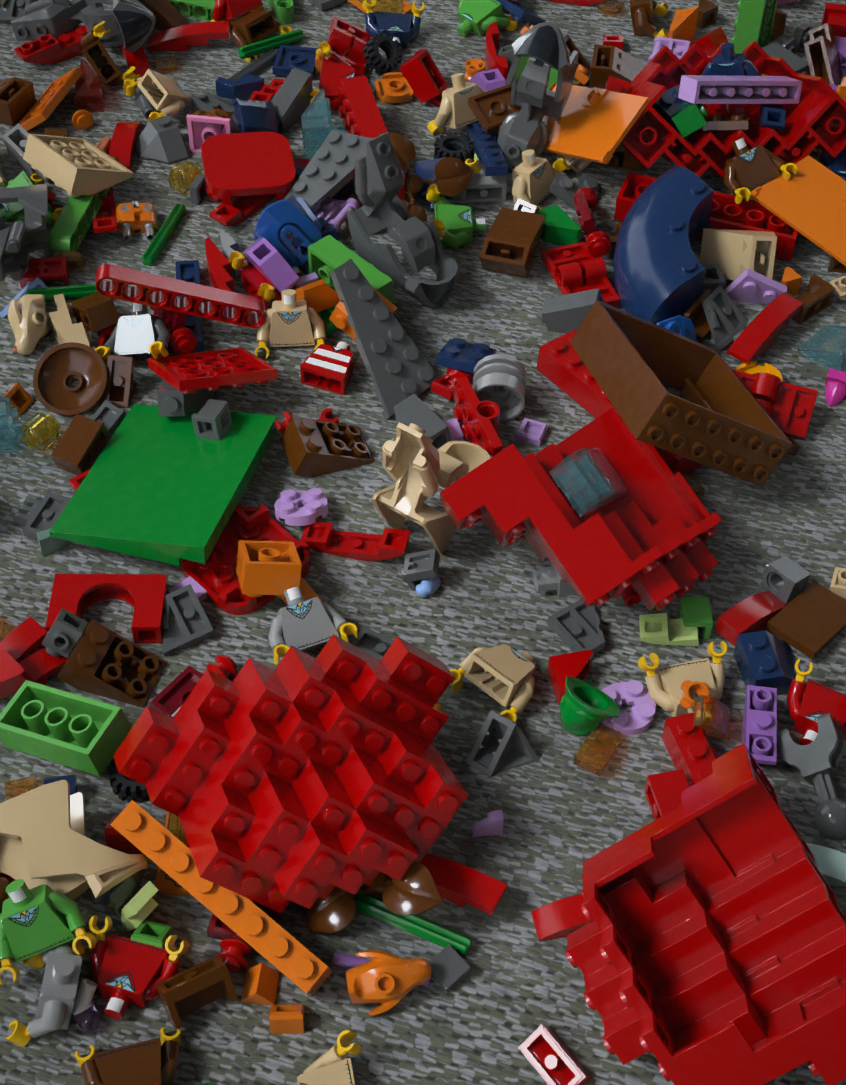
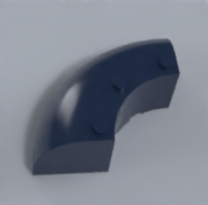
[613,166,714,324]

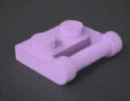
[647,36,690,64]
[315,198,359,233]

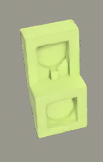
[639,613,699,646]
[121,881,159,932]

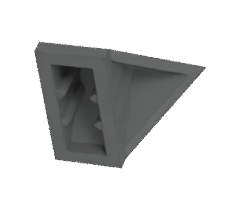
[466,710,540,777]

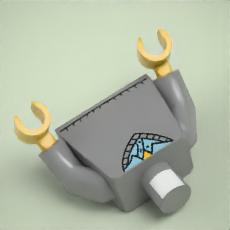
[268,586,359,665]
[6,945,83,1047]

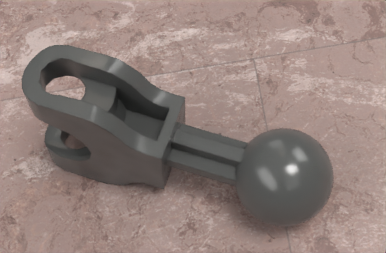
[777,713,846,839]

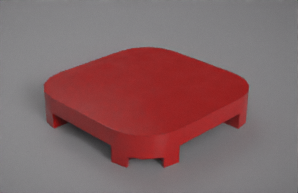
[201,131,295,204]
[180,503,310,615]

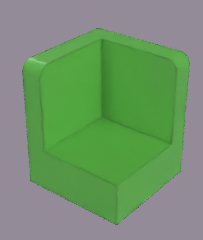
[677,597,713,639]

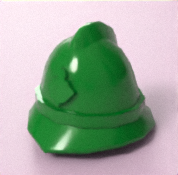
[559,676,620,736]

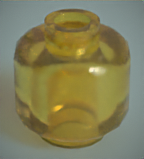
[168,161,202,193]
[21,413,61,451]

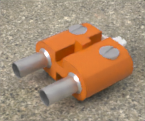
[116,201,158,241]

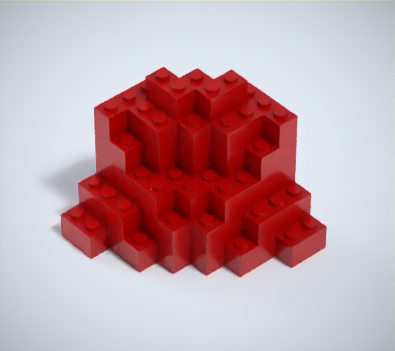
[620,41,846,179]
[440,406,722,611]
[113,634,468,914]
[565,743,846,1085]

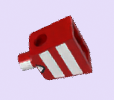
[300,341,354,395]

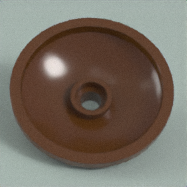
[33,342,108,416]

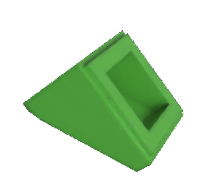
[131,920,174,948]

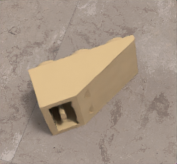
[700,228,777,280]

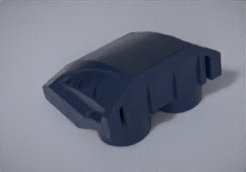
[233,98,279,133]

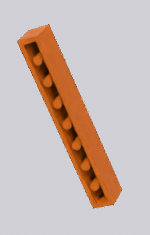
[110,800,332,998]

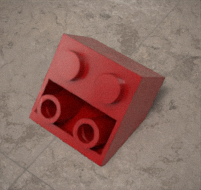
[399,49,448,104]

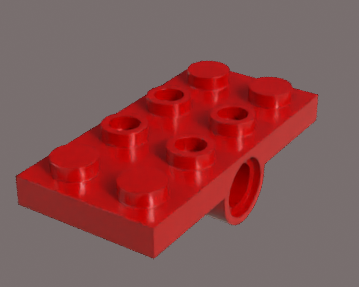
[324,16,370,77]
[541,242,620,307]
[731,369,818,440]
[453,376,503,458]

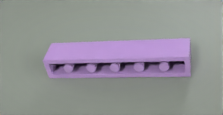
[678,75,803,104]

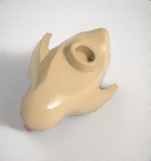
[8,294,51,355]

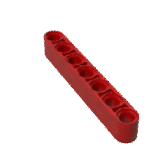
[96,264,265,328]

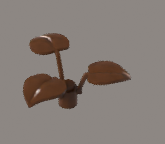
[377,133,473,221]
[305,861,443,934]

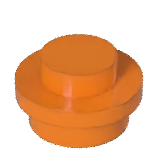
[72,110,93,131]

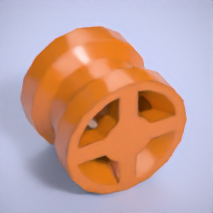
[465,58,485,82]

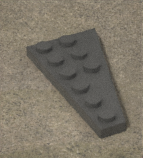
[284,130,373,232]
[330,259,439,419]

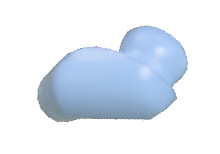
[416,574,441,598]

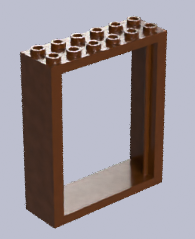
[570,300,792,487]

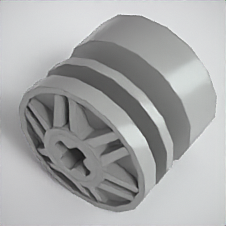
[473,354,526,421]

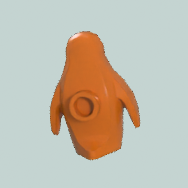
[346,949,432,1016]

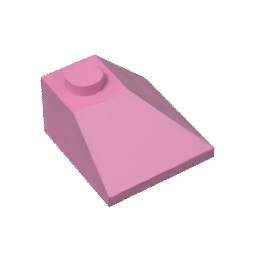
[187,114,237,153]

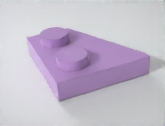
[724,268,787,304]

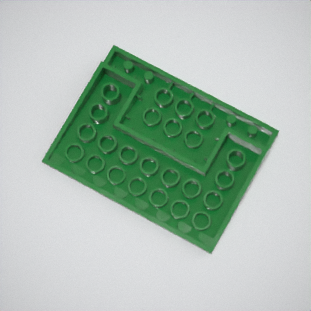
[49,404,277,566]

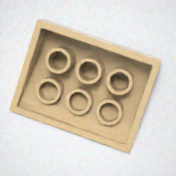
[23,133,134,198]

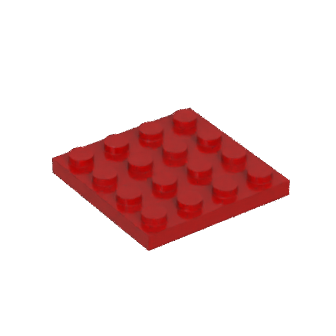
[148,347,278,394]

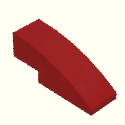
[715,591,787,646]

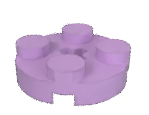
[274,488,328,526]
[601,680,656,735]

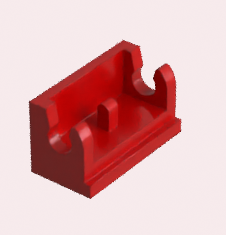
[19,256,69,288]

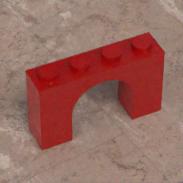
[45,573,169,644]

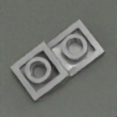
[220,231,241,278]

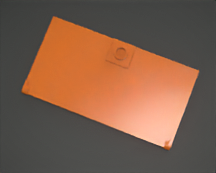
[542,84,650,164]
[750,155,846,266]

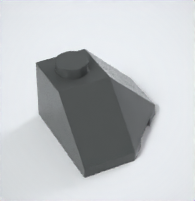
[134,116,189,165]

